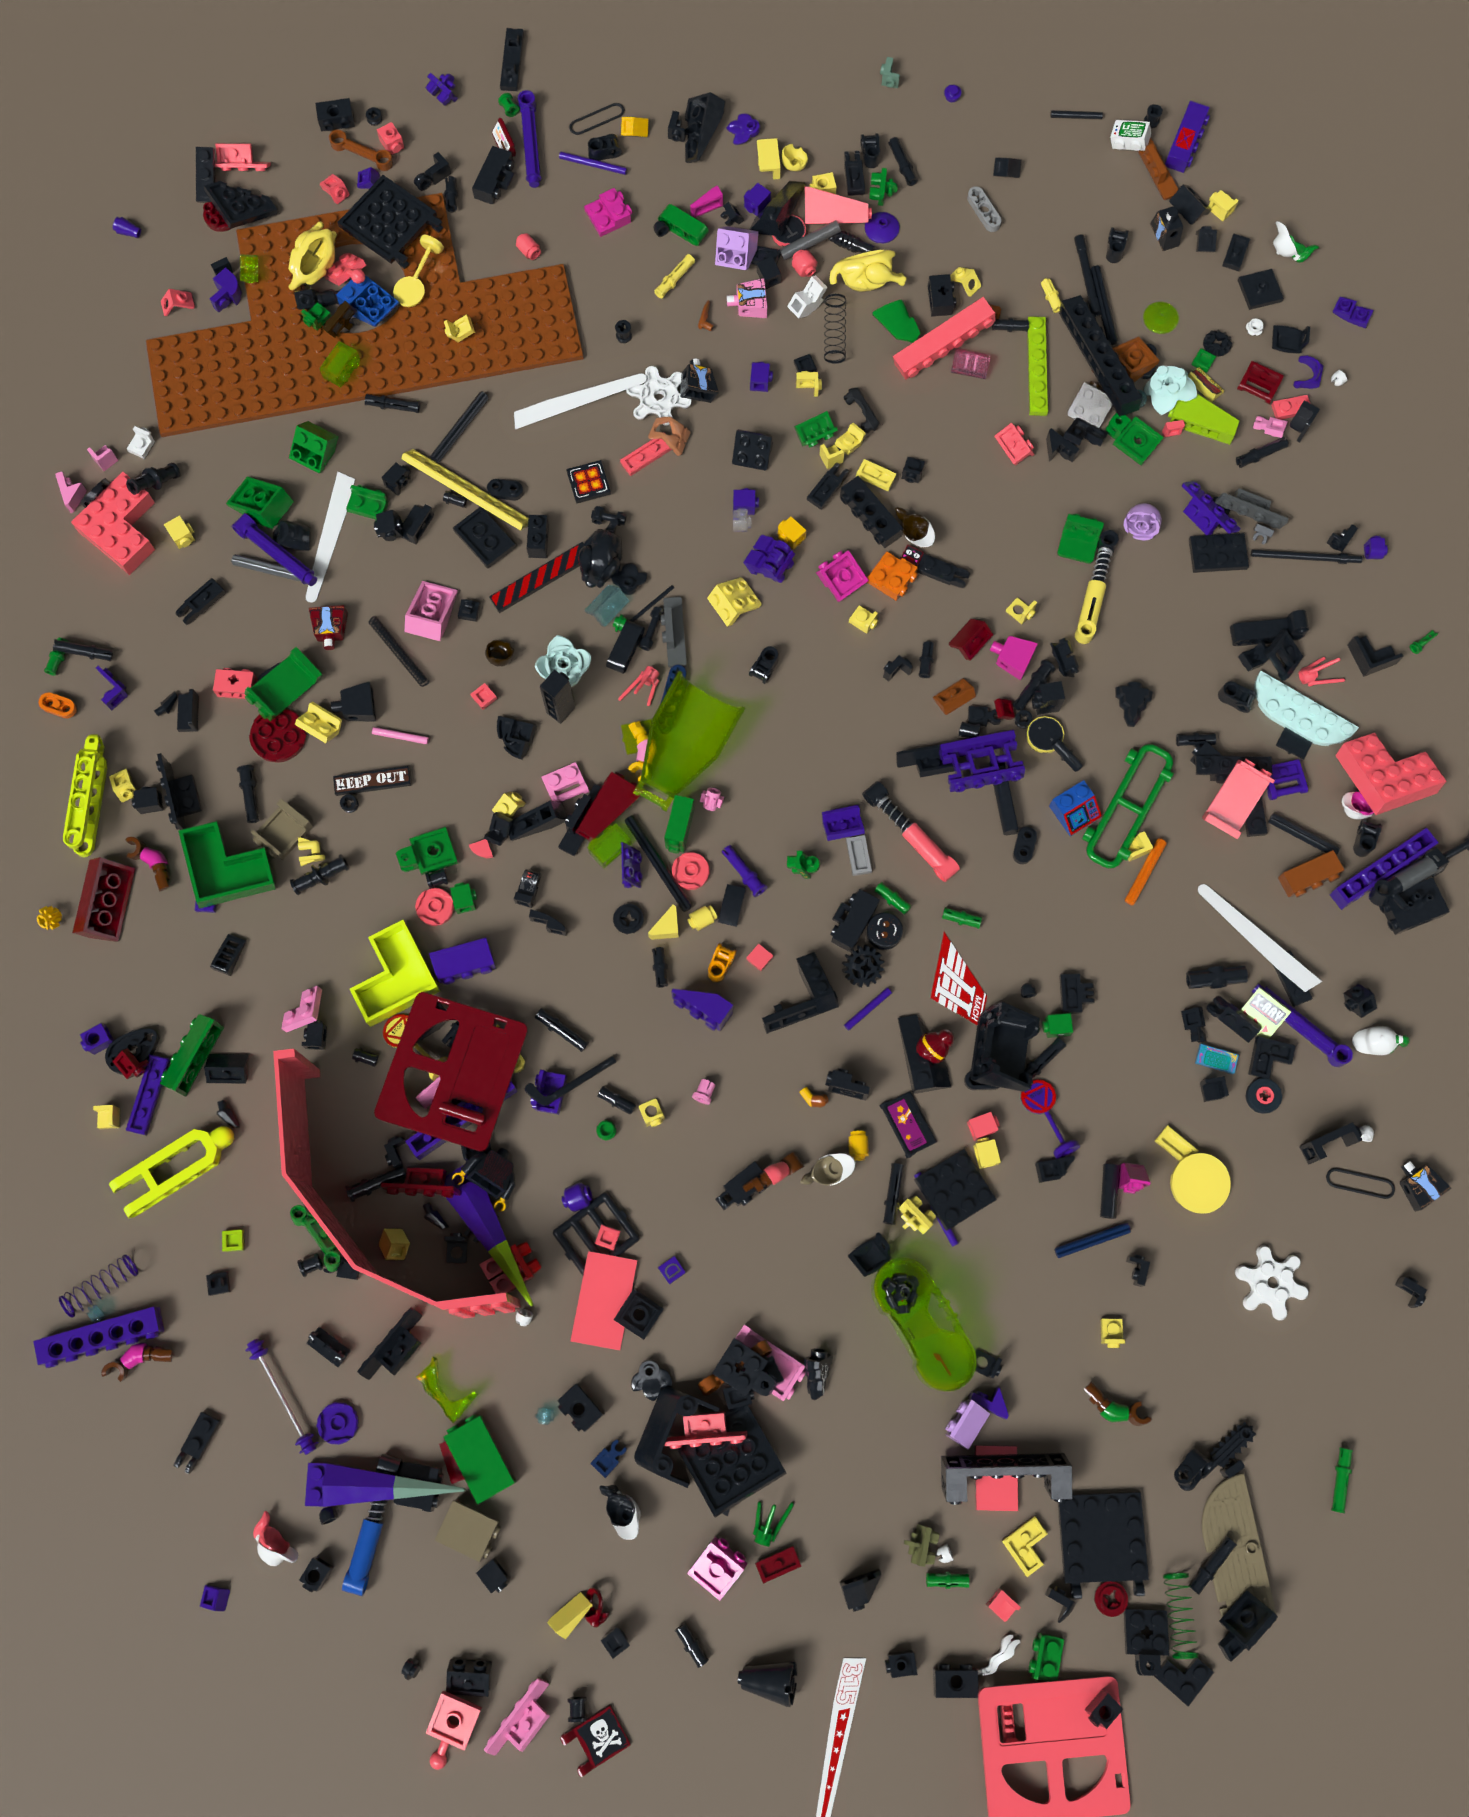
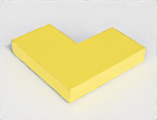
[1001,1516,1047,1577]

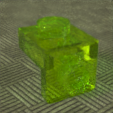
[240,254,259,283]

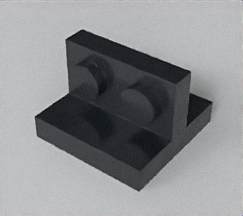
[1219,1590,1278,1651]

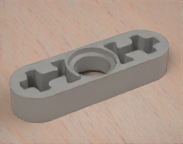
[967,187,1001,232]

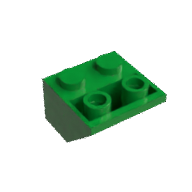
[289,421,339,474]

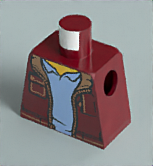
[309,605,348,650]

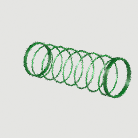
[1163,1573,1199,1659]

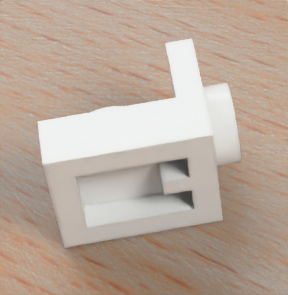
[127,426,155,459]

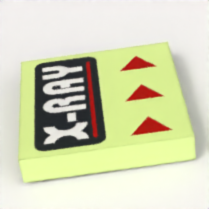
[1240,987,1291,1039]

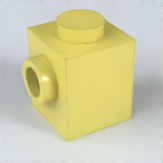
[164,515,195,549]

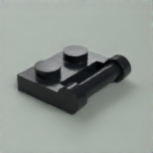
[1263,630,1303,681]

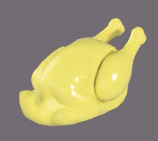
[288,221,337,290]
[829,249,907,292]

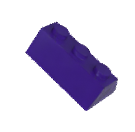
[429,938,496,985]

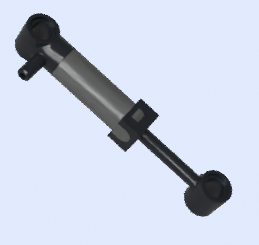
[1369,833,1469,909]

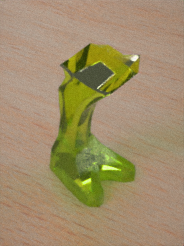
[416,1356,477,1423]

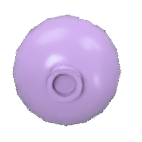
[1124,503,1162,541]

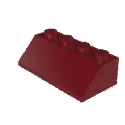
[72,857,135,942]

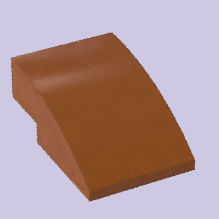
[1091,337,1160,382]

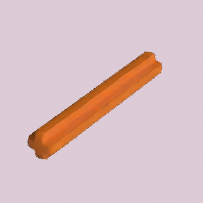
[1125,838,1167,906]

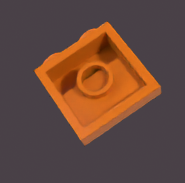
[867,551,918,601]

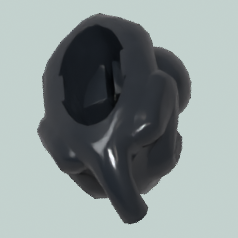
[578,519,622,588]

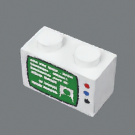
[1110,120,1151,151]

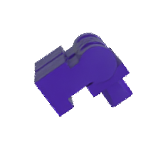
[743,534,795,583]

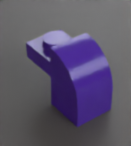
[210,267,242,312]

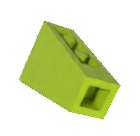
[1168,394,1239,445]

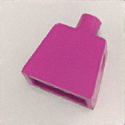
[990,636,1037,680]

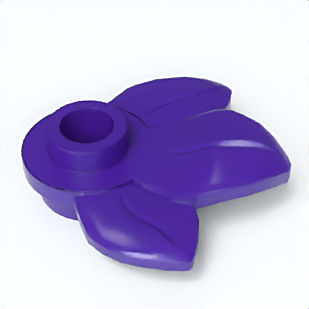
[726,114,760,145]

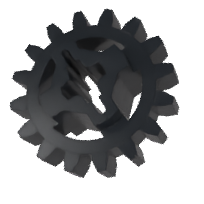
[842,945,884,988]

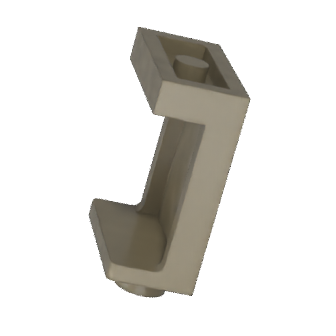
[250,799,313,861]
[434,1500,501,1562]

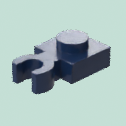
[590,1439,627,1478]

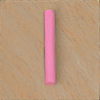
[372,727,429,744]

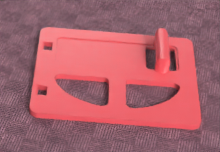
[978,1676,1131,1817]

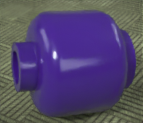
[562,1182,593,1212]

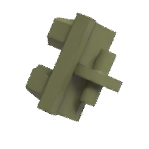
[904,1524,939,1567]

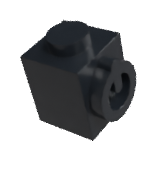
[374,510,404,541]

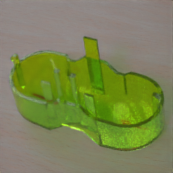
[871,1258,977,1392]

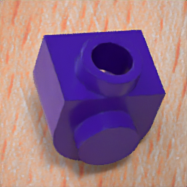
[1364,536,1388,559]

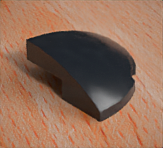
[497,716,537,760]

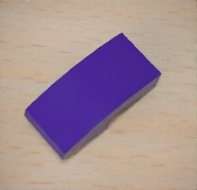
[1333,297,1373,328]

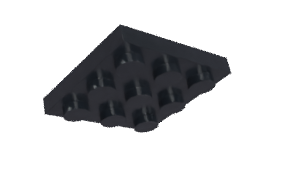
[914,1149,997,1231]

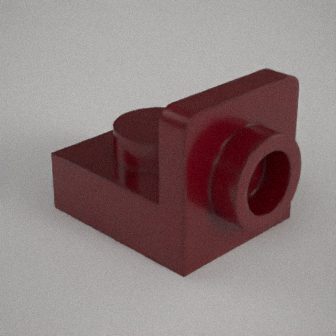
[113,1048,149,1079]

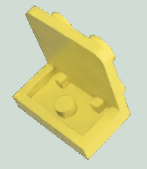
[707,578,762,627]

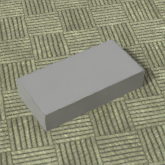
[846,835,872,876]

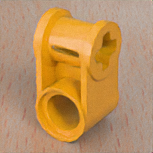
[708,943,737,982]

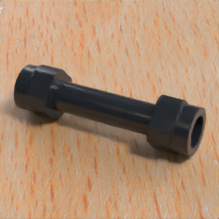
[639,607,664,651]

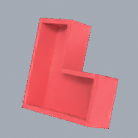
[71,472,155,575]
[1335,733,1447,815]

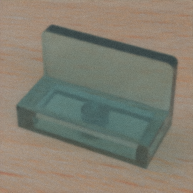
[585,585,629,627]

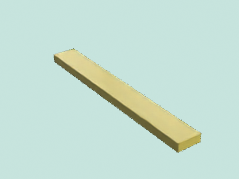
[401,449,529,530]

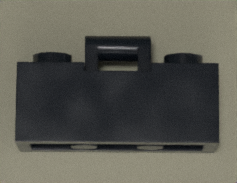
[472,146,514,204]
[830,889,880,953]

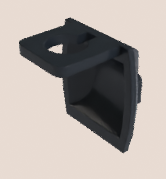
[1272,325,1310,354]
[273,521,310,551]
[848,1232,892,1277]

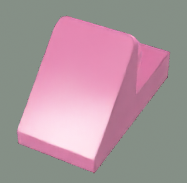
[55,472,87,513]

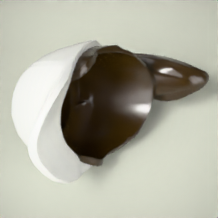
[895,507,935,547]

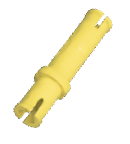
[654,254,695,299]

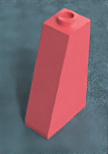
[805,187,872,225]

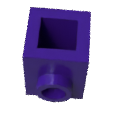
[744,183,771,216]
[750,362,773,392]
[733,488,759,515]

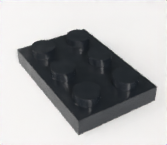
[453,506,516,569]
[1189,533,1249,573]

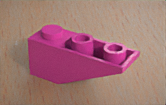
[1118,1163,1150,1194]

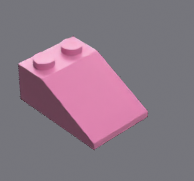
[405,581,458,641]

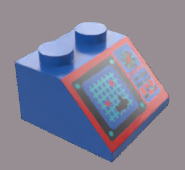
[1049,780,1102,837]

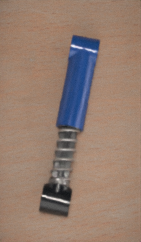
[342,1454,403,1596]

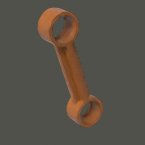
[329,130,393,171]
[698,1340,773,1396]

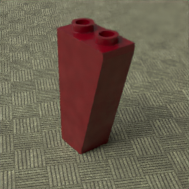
[575,772,644,842]

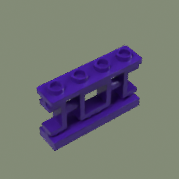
[939,730,1025,792]

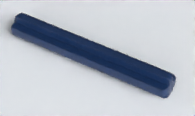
[1054,1223,1131,1258]

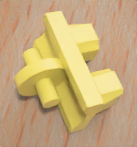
[898,1196,936,1234]

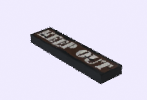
[333,766,411,796]

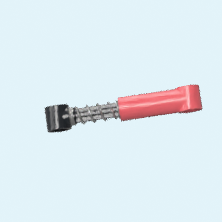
[862,781,960,882]

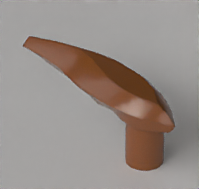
[698,300,714,332]

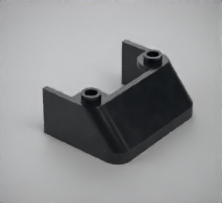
[634,1387,720,1488]

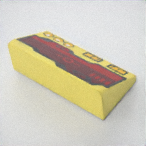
[1188,368,1224,403]

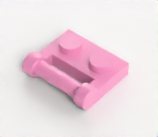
[541,762,589,803]

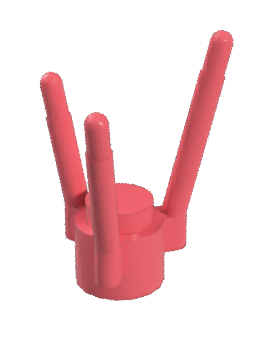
[1298,657,1345,687]
[618,666,659,706]

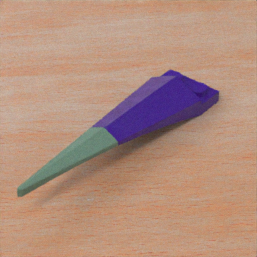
[305,1463,466,1507]

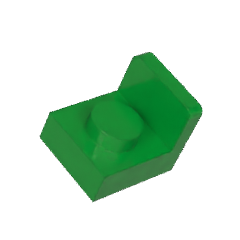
[301,302,332,331]

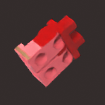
[479,1242,542,1294]

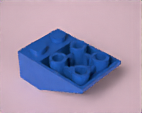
[336,275,399,327]

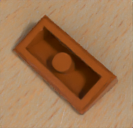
[933,678,976,715]

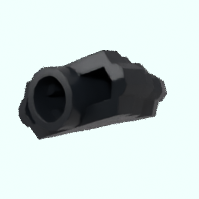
[1115,682,1153,727]
[804,1348,833,1400]

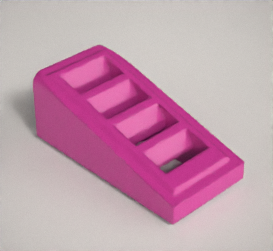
[690,185,723,218]

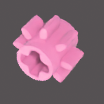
[700,788,724,811]

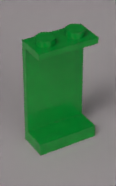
[244,647,322,721]
[444,1414,516,1505]

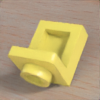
[444,314,475,342]
[796,371,822,397]
[492,792,526,818]

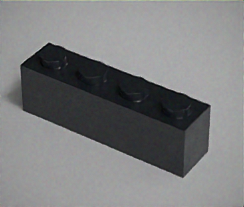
[540,669,575,724]

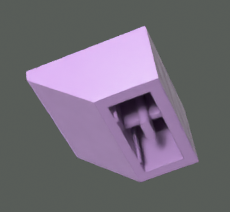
[715,226,758,270]
[945,1400,990,1450]

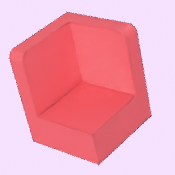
[986,1588,1021,1622]

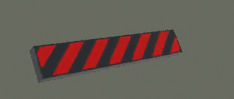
[489,542,584,613]

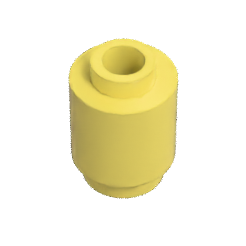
[687,905,717,931]

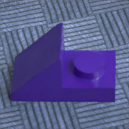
[968,1387,1009,1419]

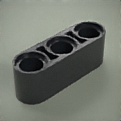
[606,620,645,674]

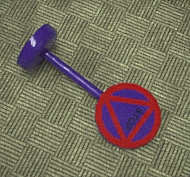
[1021,1080,1080,1159]

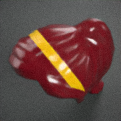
[916,1029,955,1063]

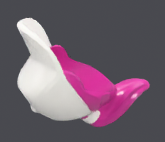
[1342,791,1374,819]

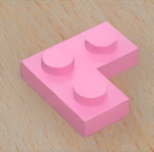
[281,986,322,1033]

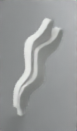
[978,1635,1020,1676]

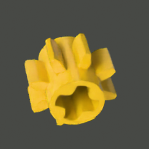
[37,906,62,930]

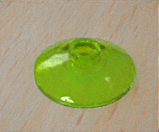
[1143,302,1179,334]

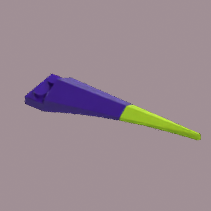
[444,1166,533,1306]

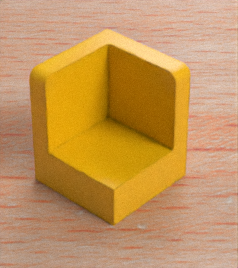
[621,117,648,137]

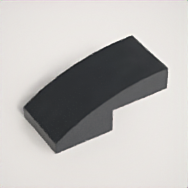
[718,884,746,927]
[529,909,567,936]

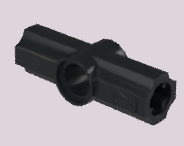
[1186,966,1248,989]

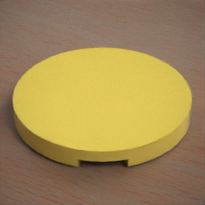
[1170,1153,1231,1213]

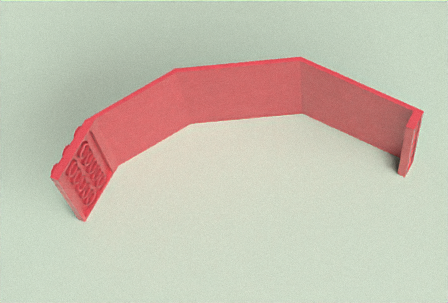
[273,1048,520,1319]

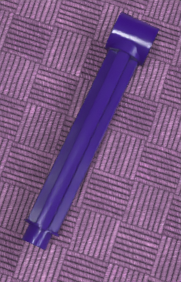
[518,90,541,188]
[231,513,317,586]
[1251,983,1353,1067]

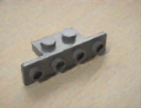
[1215,488,1288,529]
[661,597,687,668]

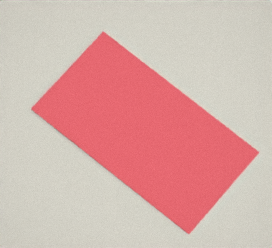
[571,1251,637,1350]

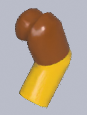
[799,1087,829,1108]

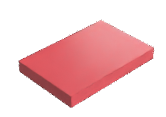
[975,1446,1018,1511]

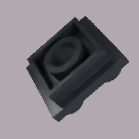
[613,1288,664,1340]

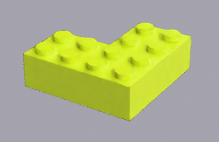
[350,920,440,1027]

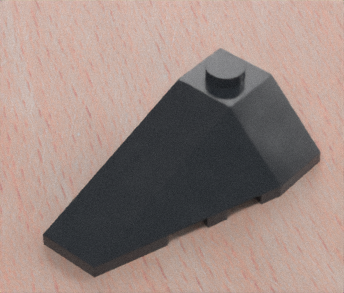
[685,92,726,163]
[749,181,806,236]

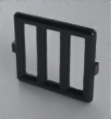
[553,1192,640,1275]

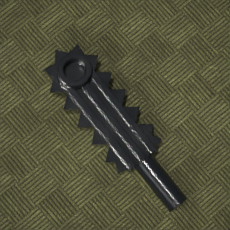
[1203,1422,1256,1479]

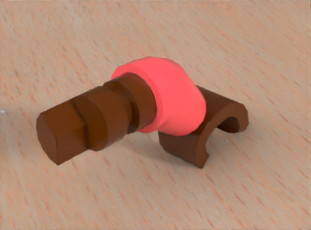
[742,1152,805,1193]

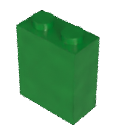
[664,795,694,854]

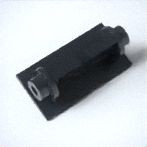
[1050,638,1079,677]
[306,1327,351,1367]

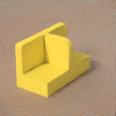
[757,138,780,179]

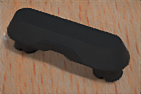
[843,388,880,434]

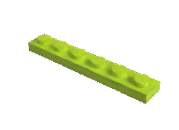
[1027,317,1048,416]

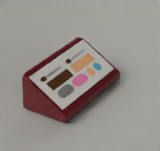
[492,118,516,157]

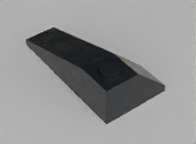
[898,1015,951,1094]

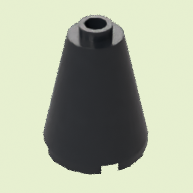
[738,1661,797,1707]

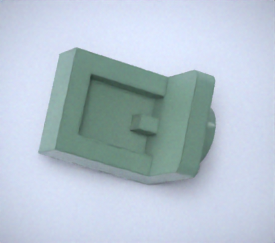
[880,57,900,88]

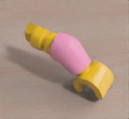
[628,721,656,785]

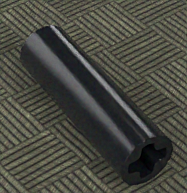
[1100,1164,1119,1219]

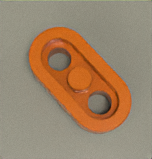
[38,692,77,719]

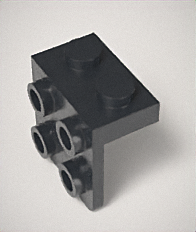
[394,1462,444,1512]

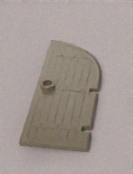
[1202,1473,1278,1628]

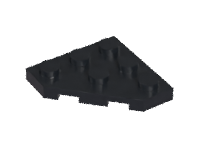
[204,181,278,229]

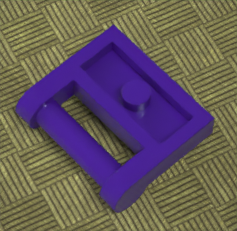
[1267,759,1308,800]

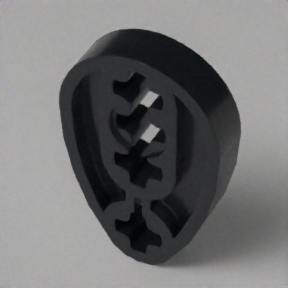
[105,1028,160,1075]

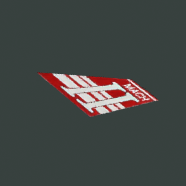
[930,932,987,1025]

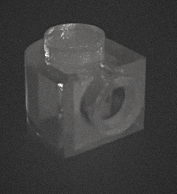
[733,508,751,532]

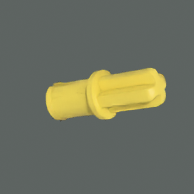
[1041,278,1061,313]

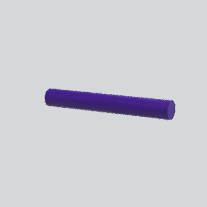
[844,988,892,1031]

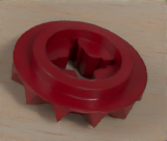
[1094,1581,1128,1617]

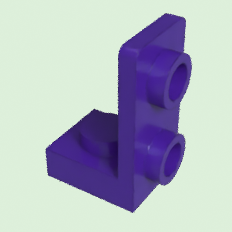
[96,666,128,711]

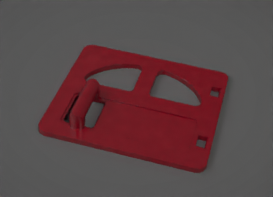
[374,992,528,1151]

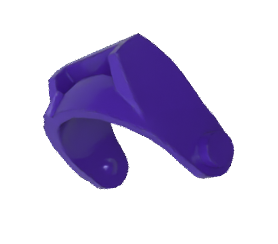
[1293,355,1323,389]

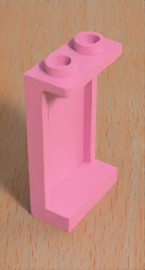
[736,1325,805,1401]

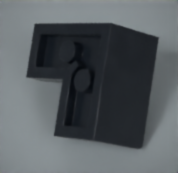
[1347,636,1404,677]

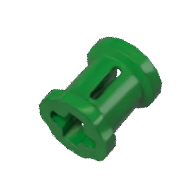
[498,93,520,117]

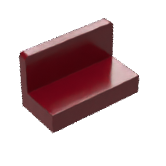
[949,619,993,661]

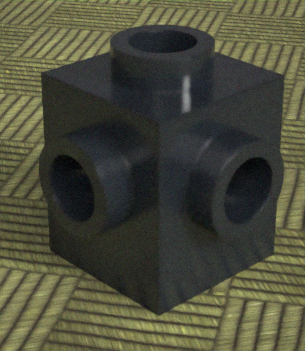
[1343,984,1377,1018]

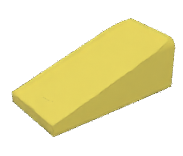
[547,1592,593,1639]

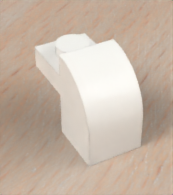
[787,275,827,318]

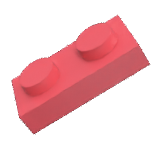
[1271,395,1310,420]

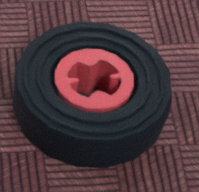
[1245,1078,1282,1114]

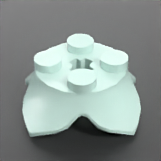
[1144,366,1197,415]
[535,635,591,687]

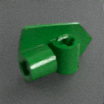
[872,300,921,343]

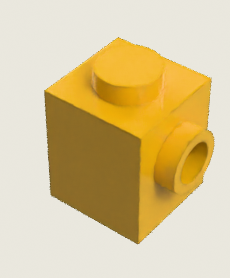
[778,516,807,550]

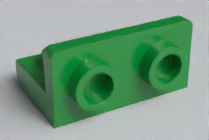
[346,485,388,520]
[1029,1633,1064,1681]

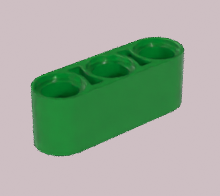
[658,204,709,246]

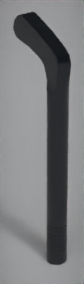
[525,1056,616,1106]

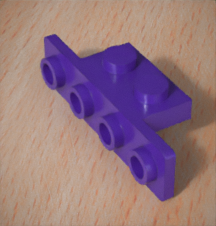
[1182,481,1241,535]

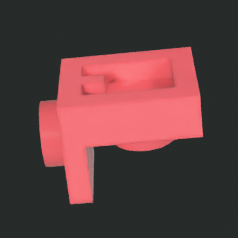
[320,174,350,204]

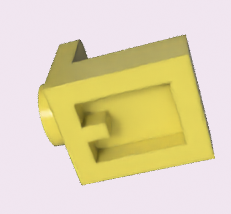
[835,423,866,455]
[849,606,879,634]
[109,769,136,802]
[1101,1319,1125,1348]

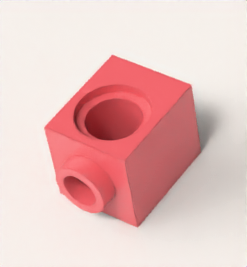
[967,1112,1000,1141]

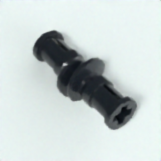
[126,462,180,495]
[290,854,349,895]

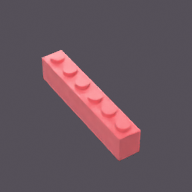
[893,297,996,380]

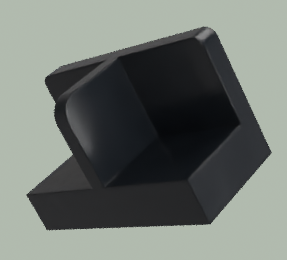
[1290,400,1320,443]

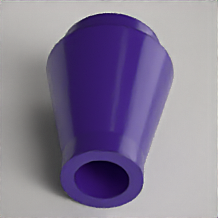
[113,217,141,238]

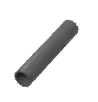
[779,220,841,261]

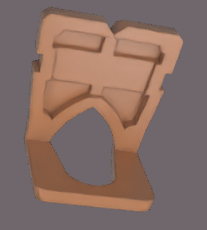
[648,417,691,456]

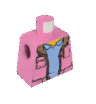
[727,279,767,318]

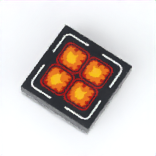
[566,460,611,504]

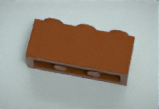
[1278,850,1344,898]

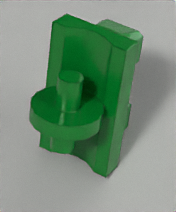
[869,168,898,206]
[787,851,820,879]

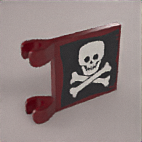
[560,1705,631,1777]

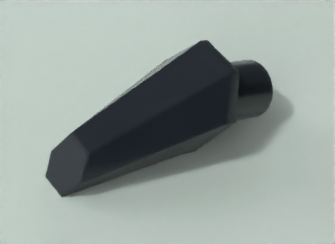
[154,691,178,717]
[216,1100,240,1128]
[423,1203,449,1229]

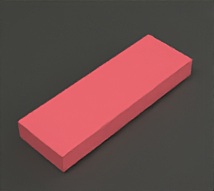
[620,432,672,476]

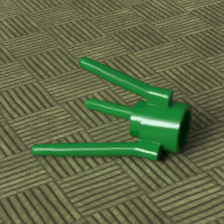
[753,1502,794,1547]

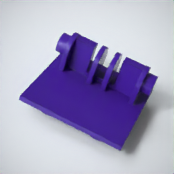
[621,842,642,888]

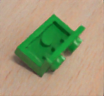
[794,411,838,448]

